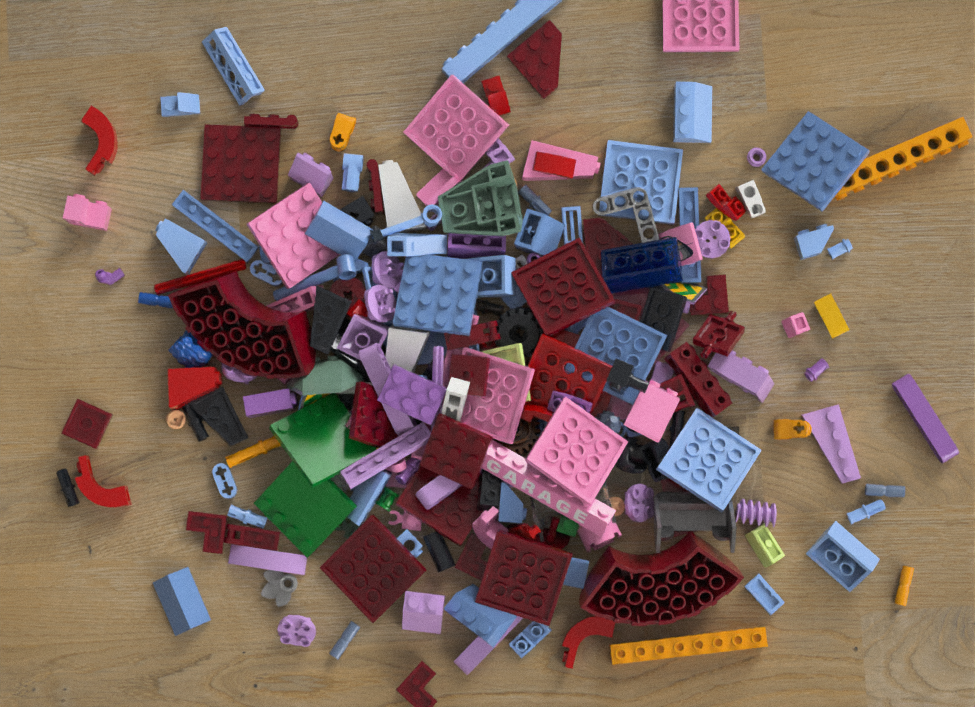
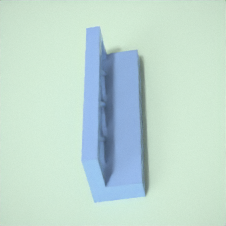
[202,27,265,106]

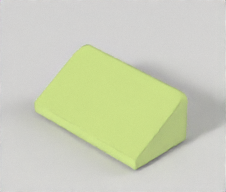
[745,523,785,568]

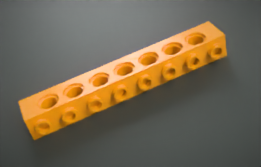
[832,117,973,201]
[609,627,768,665]

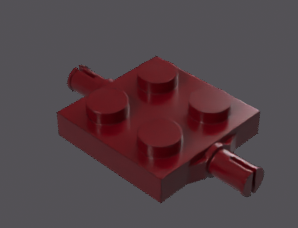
[693,311,745,359]

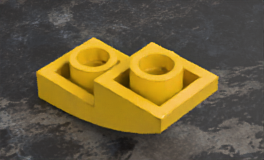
[704,208,745,249]
[814,294,849,339]

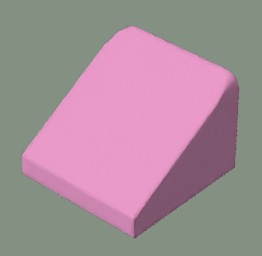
[782,312,811,338]

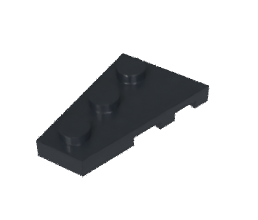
[310,286,352,354]
[188,387,248,447]

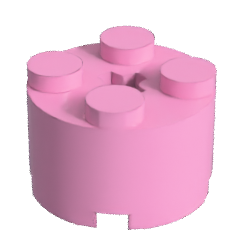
[577,518,622,552]

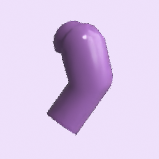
[95,268,125,285]

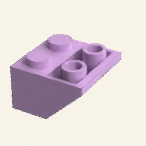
[288,153,334,198]

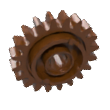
[494,417,541,456]

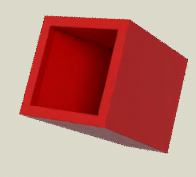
[168,367,223,410]

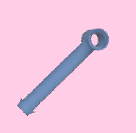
[273,254,356,301]

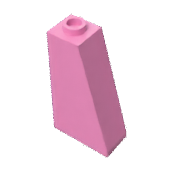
[522,140,601,181]

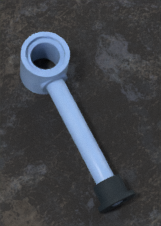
[370,204,442,244]

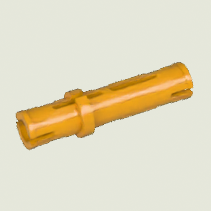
[225,436,281,468]

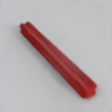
[154,259,247,295]

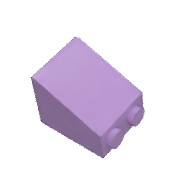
[402,591,446,634]

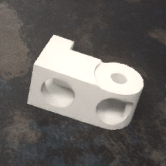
[735,180,766,219]

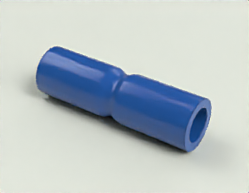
[138,292,173,309]

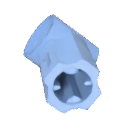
[342,153,364,192]

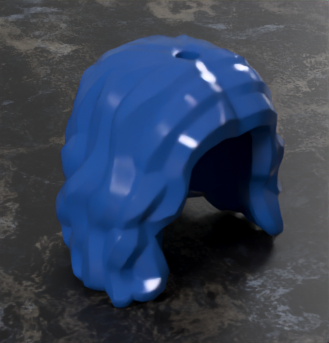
[168,330,213,368]

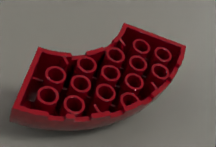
[168,271,316,379]
[579,531,744,626]

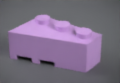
[708,350,774,403]

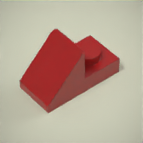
[481,76,511,116]

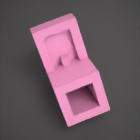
[472,506,508,550]

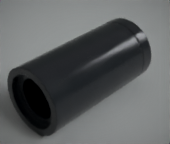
[423,531,456,573]

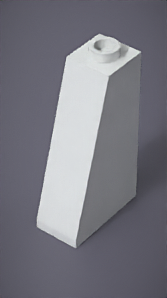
[378,160,426,233]
[386,325,430,373]

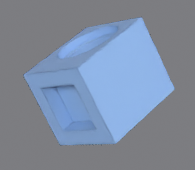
[397,529,423,558]

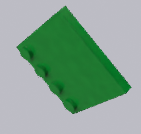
[269,393,377,488]
[254,461,357,558]

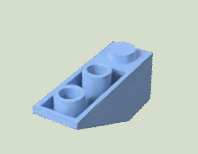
[387,233,447,256]

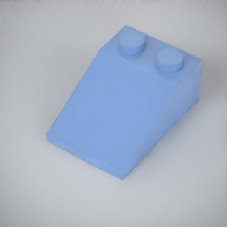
[467,255,516,298]

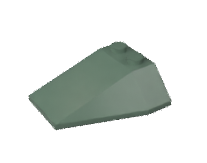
[438,160,523,236]
[287,355,364,396]

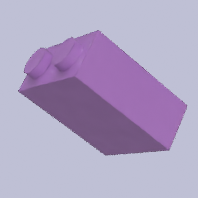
[243,388,298,418]

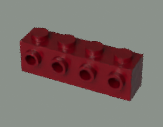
[664,341,733,418]

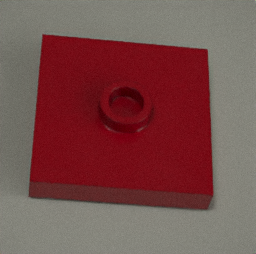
[448,354,490,397]
[61,399,113,449]

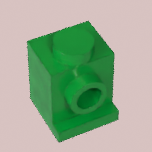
[556,514,579,537]

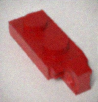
[506,523,541,541]

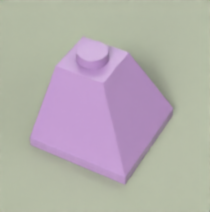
[337,314,389,360]

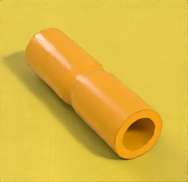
[894,566,914,606]

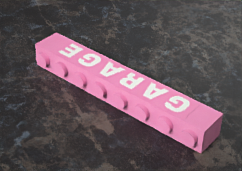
[482,440,616,537]

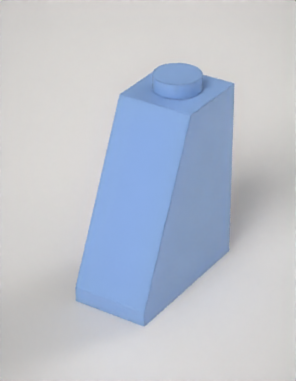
[155,218,207,275]

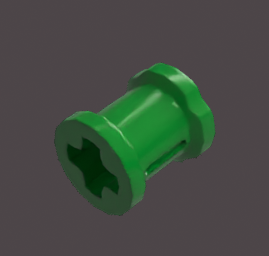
[375,487,399,512]

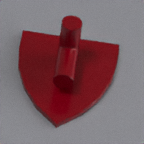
[534,517,570,550]

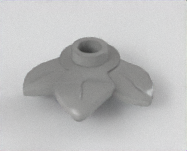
[261,570,298,607]

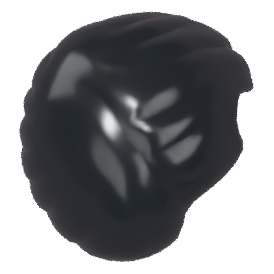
[615,437,648,474]

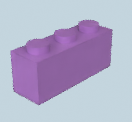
[447,233,506,259]

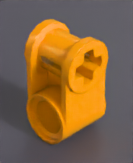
[330,113,356,152]
[773,419,812,440]

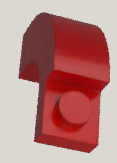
[81,105,118,176]
[75,455,132,508]
[561,616,615,669]

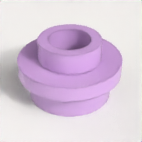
[747,148,766,167]

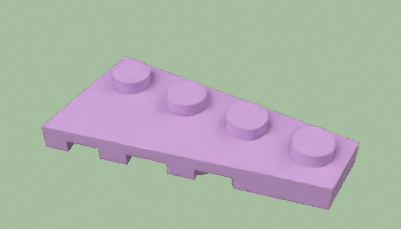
[801,404,861,484]

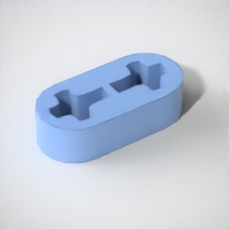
[250,260,283,287]
[212,463,237,499]

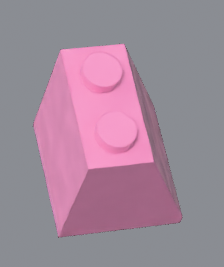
[623,379,680,443]

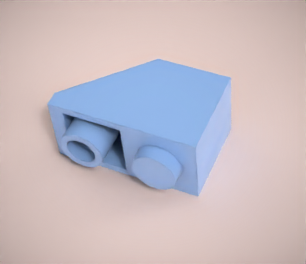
[794,224,834,260]

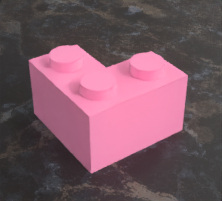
[63,194,112,231]

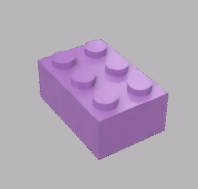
[377,364,447,425]

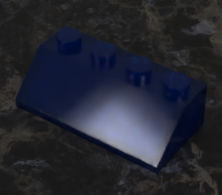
[601,237,683,293]

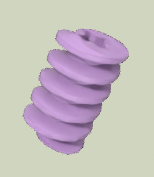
[735,499,777,528]

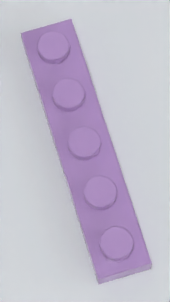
[340,422,431,489]

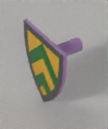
[660,281,708,313]

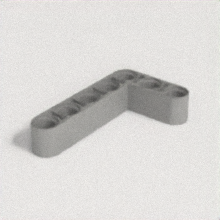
[593,187,667,279]

